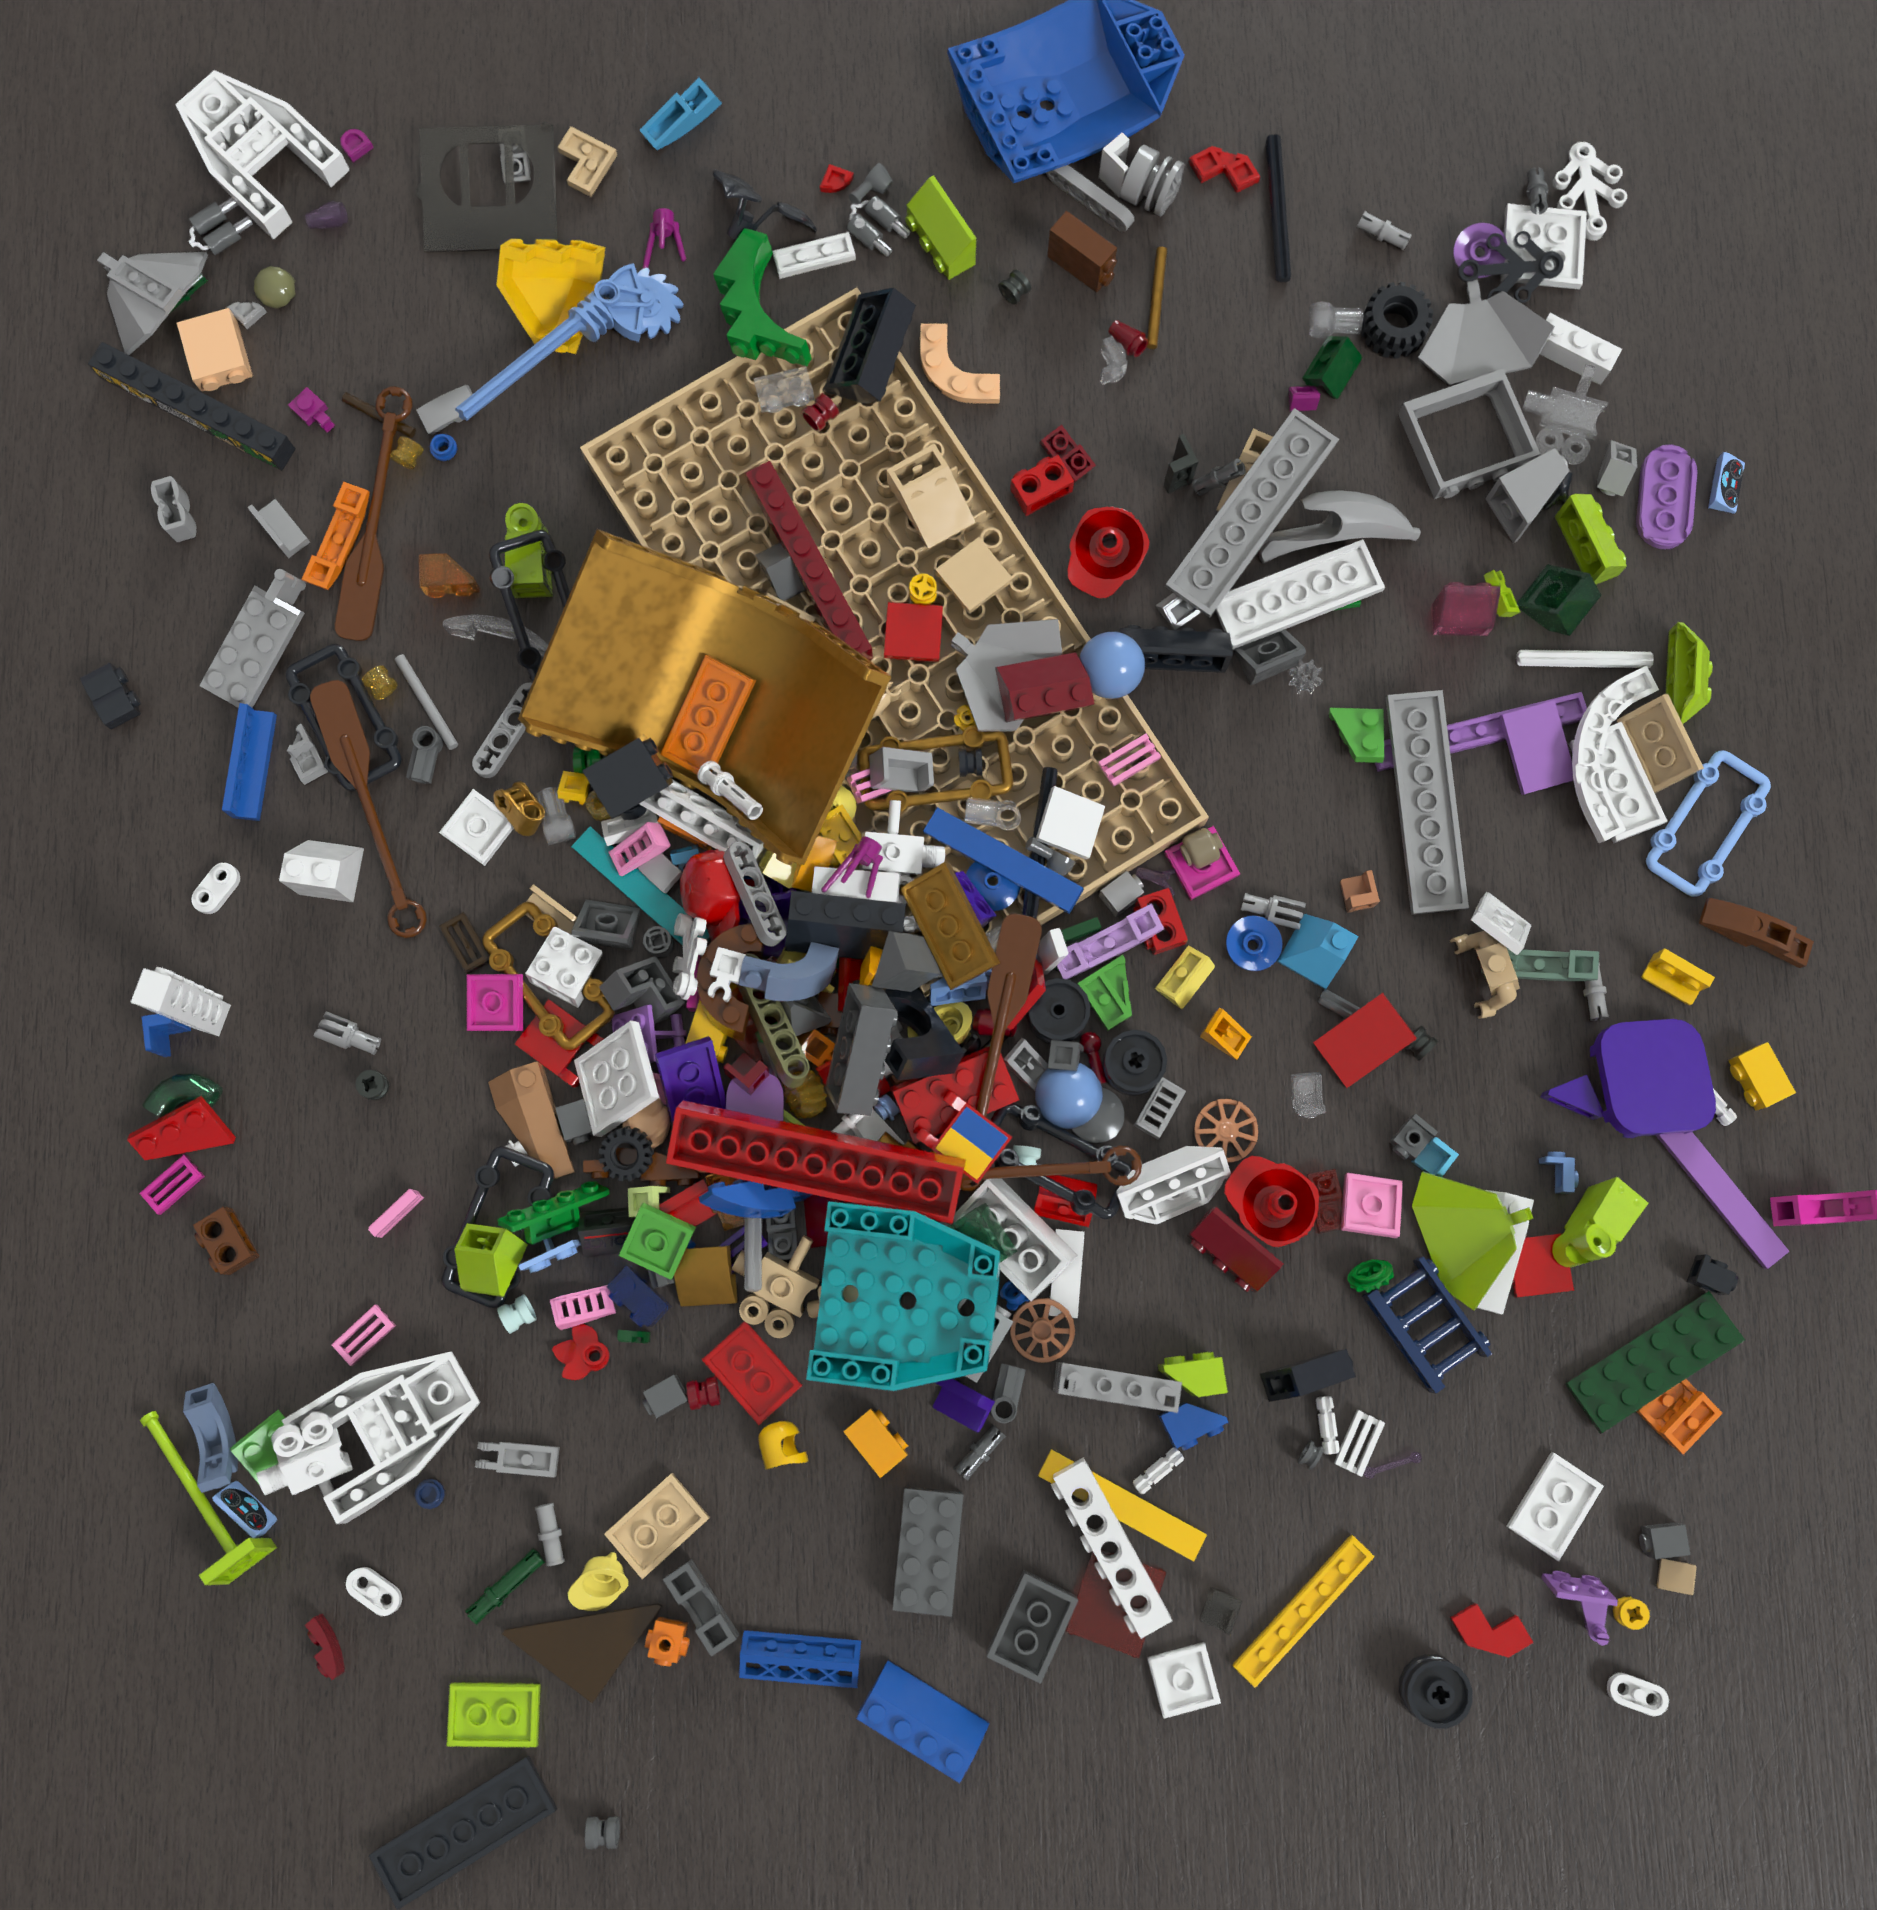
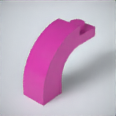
[1770,1190,1877,1226]

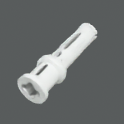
[698,761,763,820]

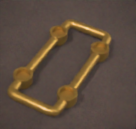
[858,726,1013,814]
[482,902,615,1050]

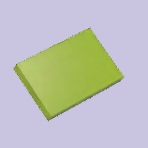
[447,1683,540,1747]

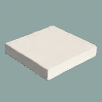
[1036,786,1105,859]
[439,789,514,866]
[1147,1642,1221,1719]

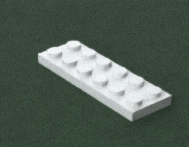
[1215,540,1385,649]

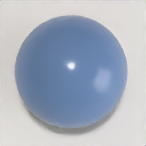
[1079,632,1145,699]
[1035,1063,1103,1129]

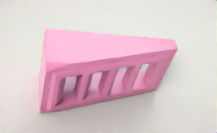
[609,822,671,876]
[550,1285,616,1330]

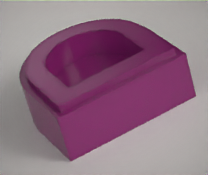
[340,129,374,162]

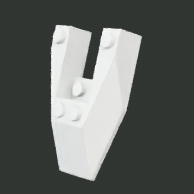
[176,70,350,240]
[282,1352,480,1524]

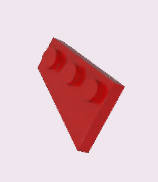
[127,1096,236,1160]

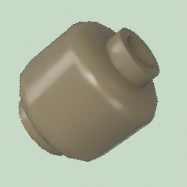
[1179,828,1223,869]

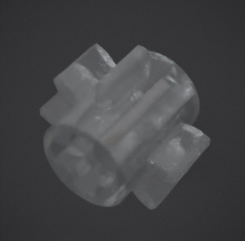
[1289,659,1323,694]

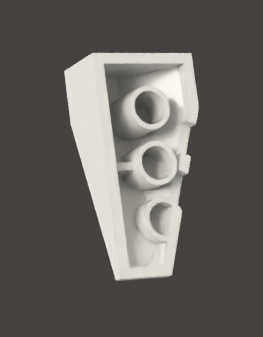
[1477,1190,1534,1315]

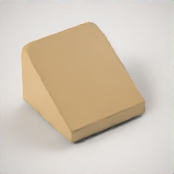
[1657,1558,1696,1595]

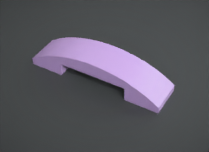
[1057,904,1164,979]

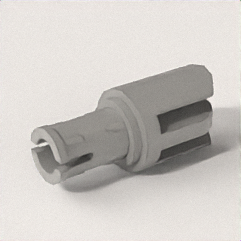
[1241,893,1306,930]
[313,1011,381,1055]

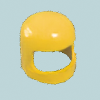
[758,1421,809,1470]

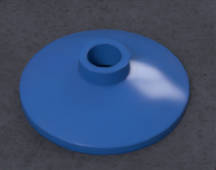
[966,862,1020,911]
[1226,916,1282,971]

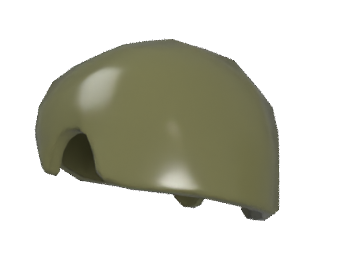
[254,266,296,308]

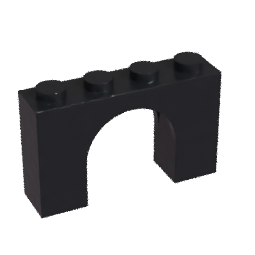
[853,980,965,1081]

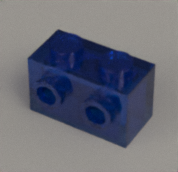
[606,1265,672,1327]

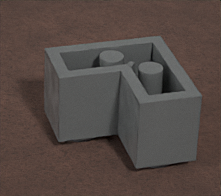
[599,956,685,1024]

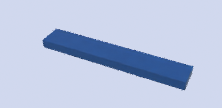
[923,807,1084,914]

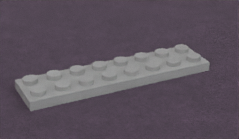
[1165,408,1339,618]
[1386,690,1469,915]

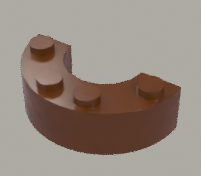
[697,923,765,1042]

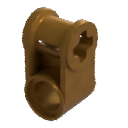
[493,781,545,836]

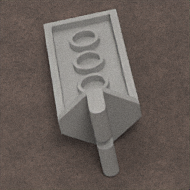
[199,569,306,708]

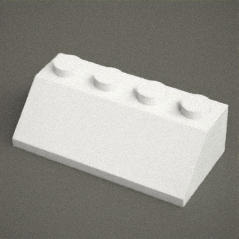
[953,1178,1078,1301]

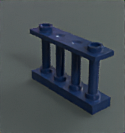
[1362,1256,1492,1394]

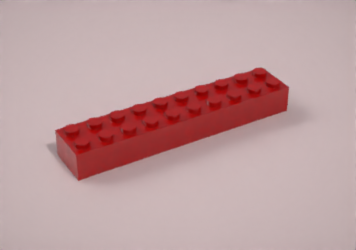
[666,1100,966,1224]

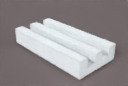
[1334,1410,1385,1477]

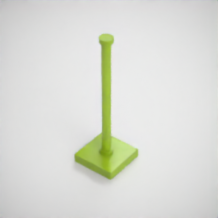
[140,1411,277,1585]

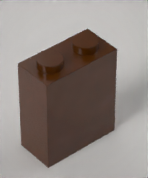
[1047,211,1117,293]

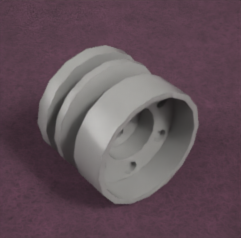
[1120,144,1185,217]

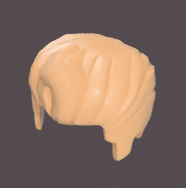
[622,1098,671,1148]

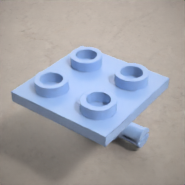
[519,1238,581,1273]

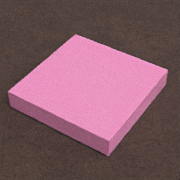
[1341,1173,1403,1238]

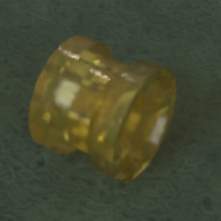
[390,436,424,469]
[362,665,398,700]
[585,791,611,821]

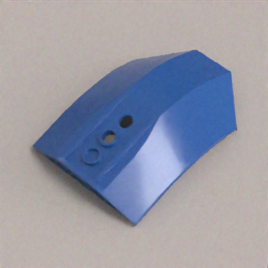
[947,0,1184,183]

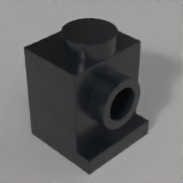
[1687,1254,1738,1295]

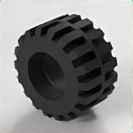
[1360,282,1433,359]

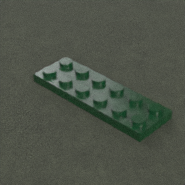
[1565,1291,1745,1434]

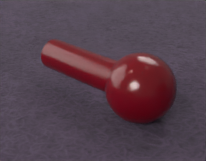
[1079,1032,1107,1084]

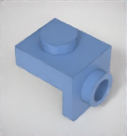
[1539,1152,1579,1194]

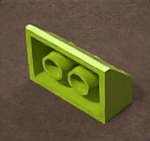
[905,175,976,280]
[1555,494,1627,587]

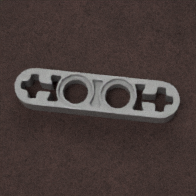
[1046,165,1134,232]
[472,683,532,778]
[724,842,787,946]

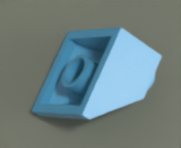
[1277,914,1359,989]

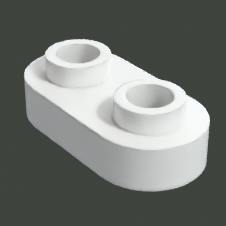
[192,863,240,914]
[346,1567,402,1616]
[1607,1673,1669,1716]

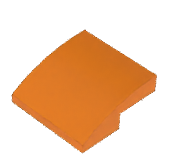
[1636,1379,1723,1455]

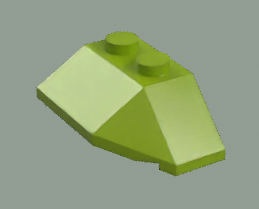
[1666,622,1713,724]

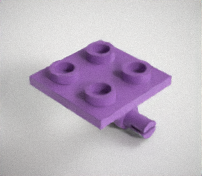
[612,1005,687,1063]
[1542,1571,1618,1645]

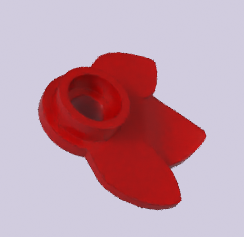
[552,1324,609,1381]

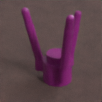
[642,208,686,269]
[821,836,884,898]

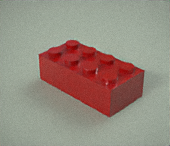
[890,1046,1019,1144]

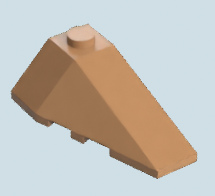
[488,1061,575,1179]

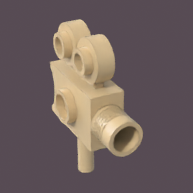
[732,1236,820,1338]

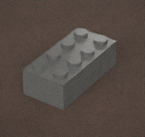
[825,983,898,1116]
[893,1486,963,1617]

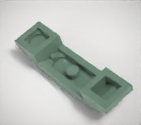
[1481,947,1599,981]

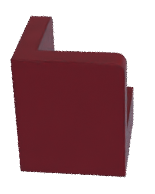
[723,1053,769,1096]

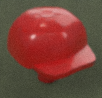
[1068,506,1149,599]
[680,849,755,942]
[1224,1156,1319,1247]

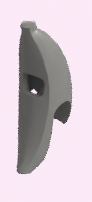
[1259,491,1421,563]

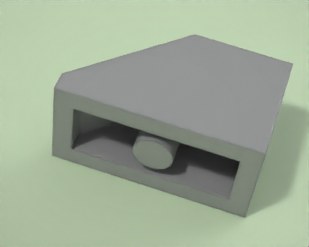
[1597,440,1637,496]

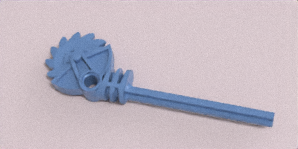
[455,264,683,421]

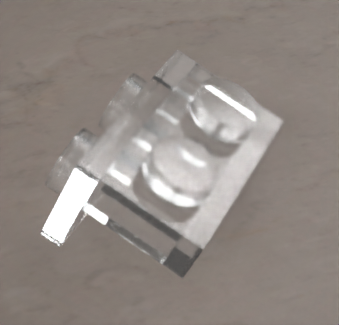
[753,366,814,413]

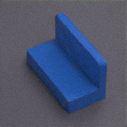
[142,1014,191,1057]

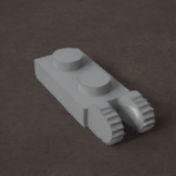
[475,1442,560,1477]

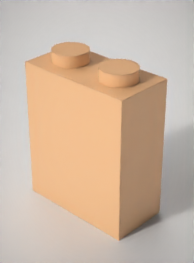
[177,308,253,392]

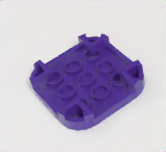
[1590,1019,1716,1139]

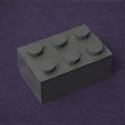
[986,1569,1079,1684]

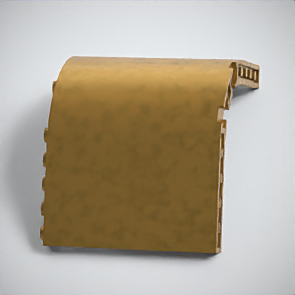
[518,529,891,865]

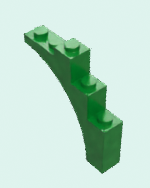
[713,228,812,367]

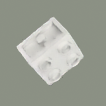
[525,927,603,1008]

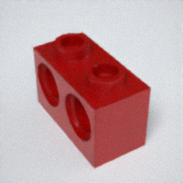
[1010,455,1074,516]
[1133,888,1188,955]

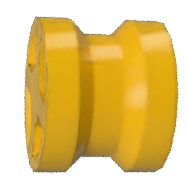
[909,573,937,605]
[1613,1596,1650,1630]

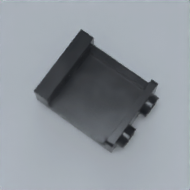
[582,734,673,819]

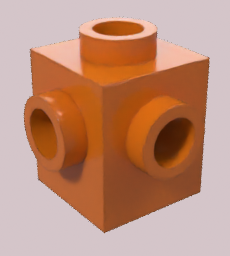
[645,1617,690,1666]

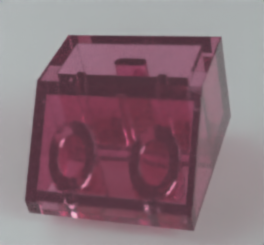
[1432,582,1500,636]

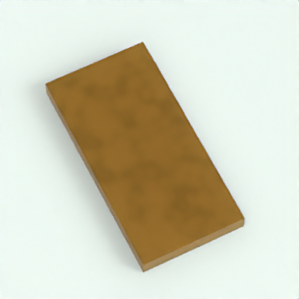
[900,861,1000,990]

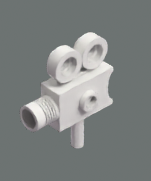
[859,800,945,904]
[257,1413,353,1497]

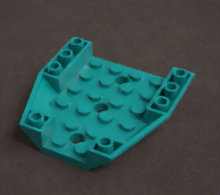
[806,1201,1000,1391]

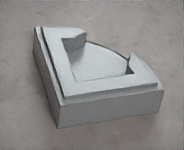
[227,302,267,329]

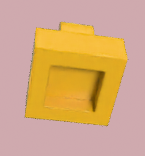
[557,771,591,805]

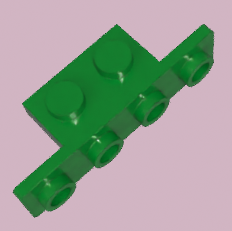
[497,1181,610,1245]

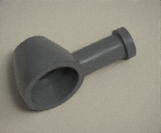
[848,163,893,205]
[1025,837,1076,877]

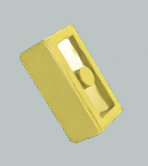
[1155,945,1215,1009]

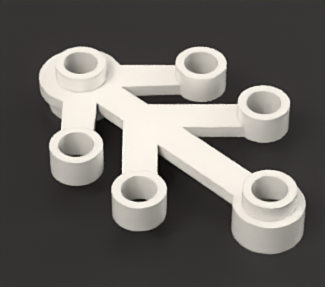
[1553,142,1627,241]
[673,913,707,1000]

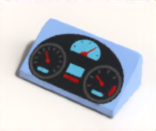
[1708,452,1745,514]
[212,1481,277,1538]

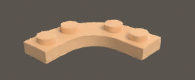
[920,324,1000,404]

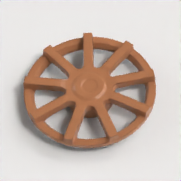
[1194,1099,1258,1163]
[1010,1298,1075,1363]

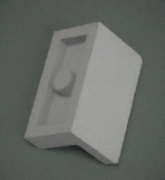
[247,499,310,558]

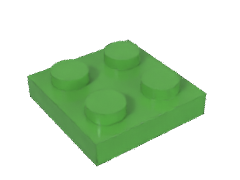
[619,1203,696,1280]

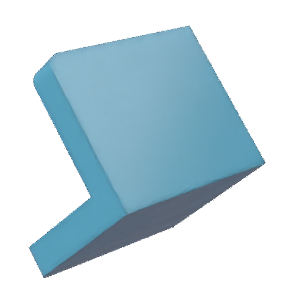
[1412,1137,1459,1177]

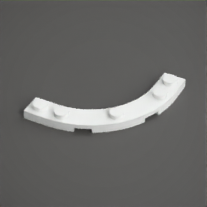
[1572,666,1659,843]

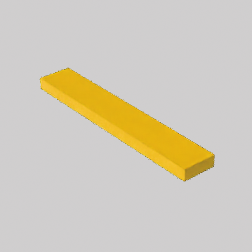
[1038,1449,1207,1561]
[1232,1535,1375,1688]

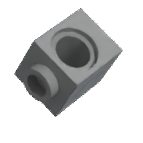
[1099,871,1144,917]

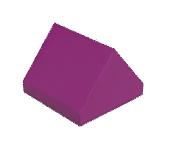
[1288,386,1320,411]

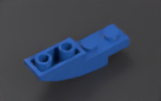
[699,1179,813,1218]

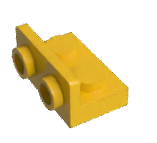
[818,805,862,869]
[1641,948,1715,1005]

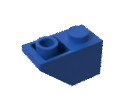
[1158,1402,1228,1451]

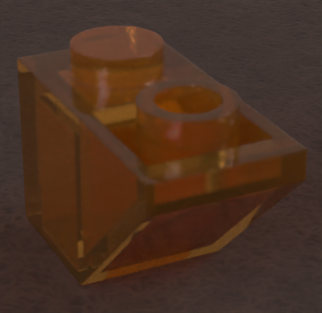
[419,553,480,598]

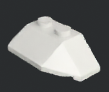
[1116,1146,1231,1224]

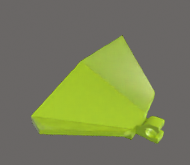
[1412,1172,1533,1311]

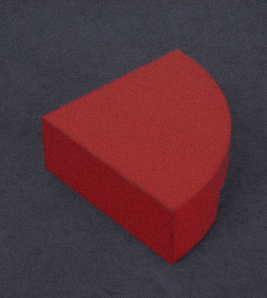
[820,164,854,193]

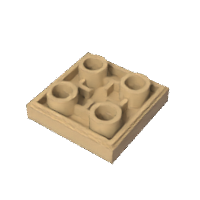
[935,537,1013,614]

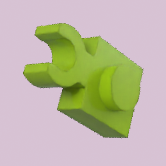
[1484,570,1520,617]

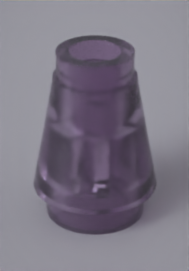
[305,200,348,229]

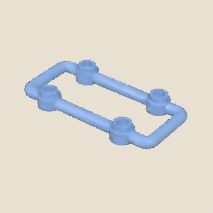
[1646,751,1771,897]

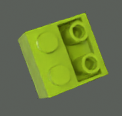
[454,1224,528,1297]
[1158,1352,1228,1397]

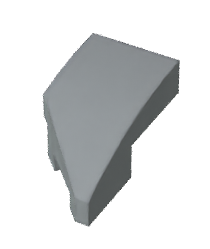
[287,724,328,785]

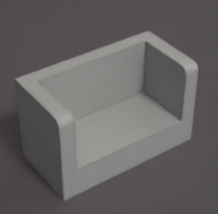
[869,747,934,793]

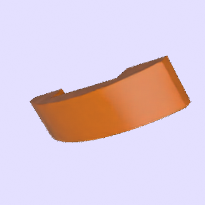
[301,481,370,590]

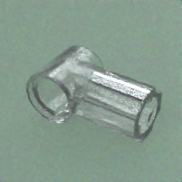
[1309,302,1363,338]
[536,787,576,846]
[964,797,1021,831]

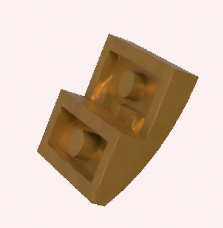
[674,1246,737,1307]

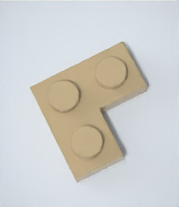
[558,127,617,197]

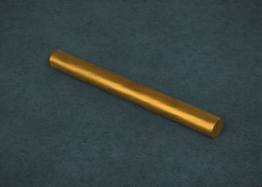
[1147,247,1167,349]

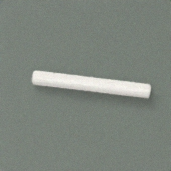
[1516,650,1654,668]

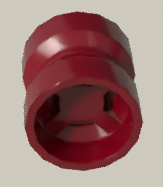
[801,393,839,432]
[686,1376,721,1410]

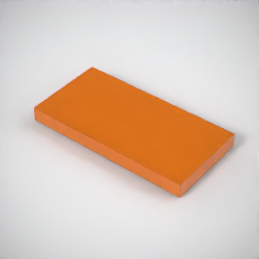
[660,655,756,775]

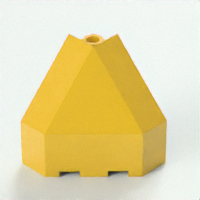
[497,239,605,354]

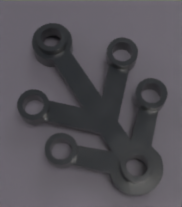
[1458,231,1564,304]

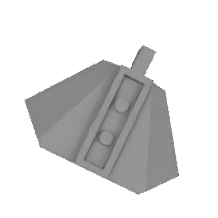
[97,252,208,355]
[1418,280,1555,386]
[951,619,1063,732]

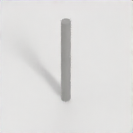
[395,654,458,750]

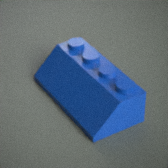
[856,1660,990,1783]

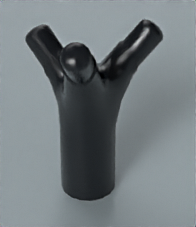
[1544,472,1572,510]

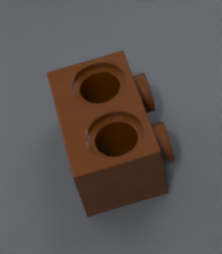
[193,1207,260,1275]

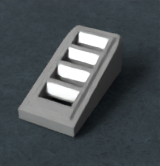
[1133,1077,1186,1140]

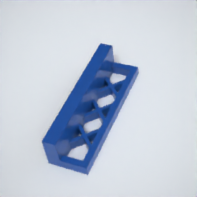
[222,703,277,821]
[739,1630,861,1688]

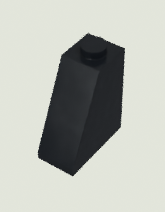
[1260,1349,1356,1402]

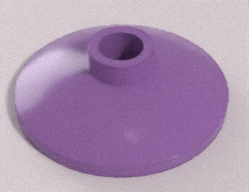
[1454,223,1508,278]

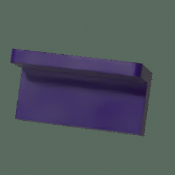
[933,1378,995,1432]

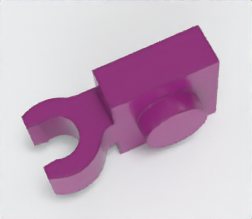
[288,387,335,433]

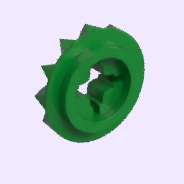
[1347,1260,1394,1293]

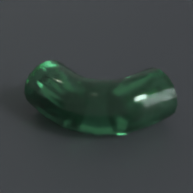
[142,1073,223,1117]

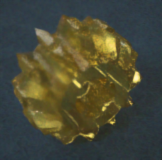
[783,1070,827,1119]

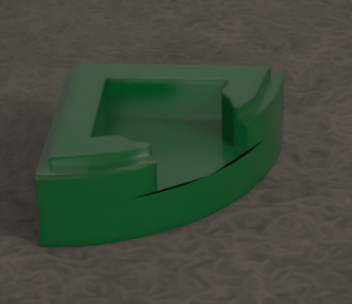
[617,1330,651,1343]

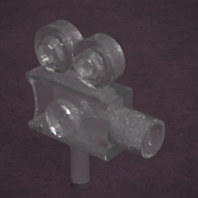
[1522,364,1608,464]

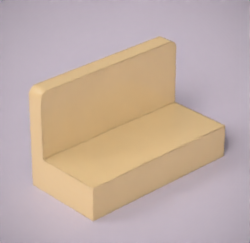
[525,885,577,935]

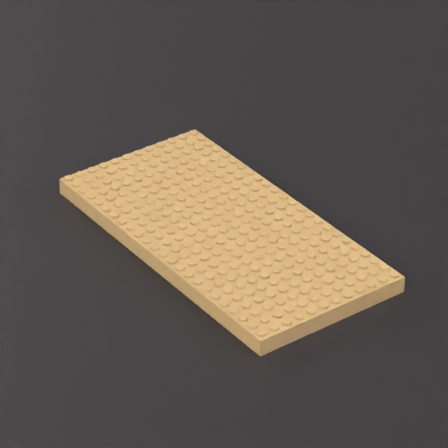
[580,288,1209,997]

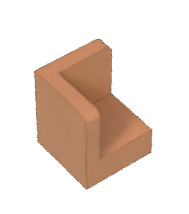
[1340,870,1380,913]

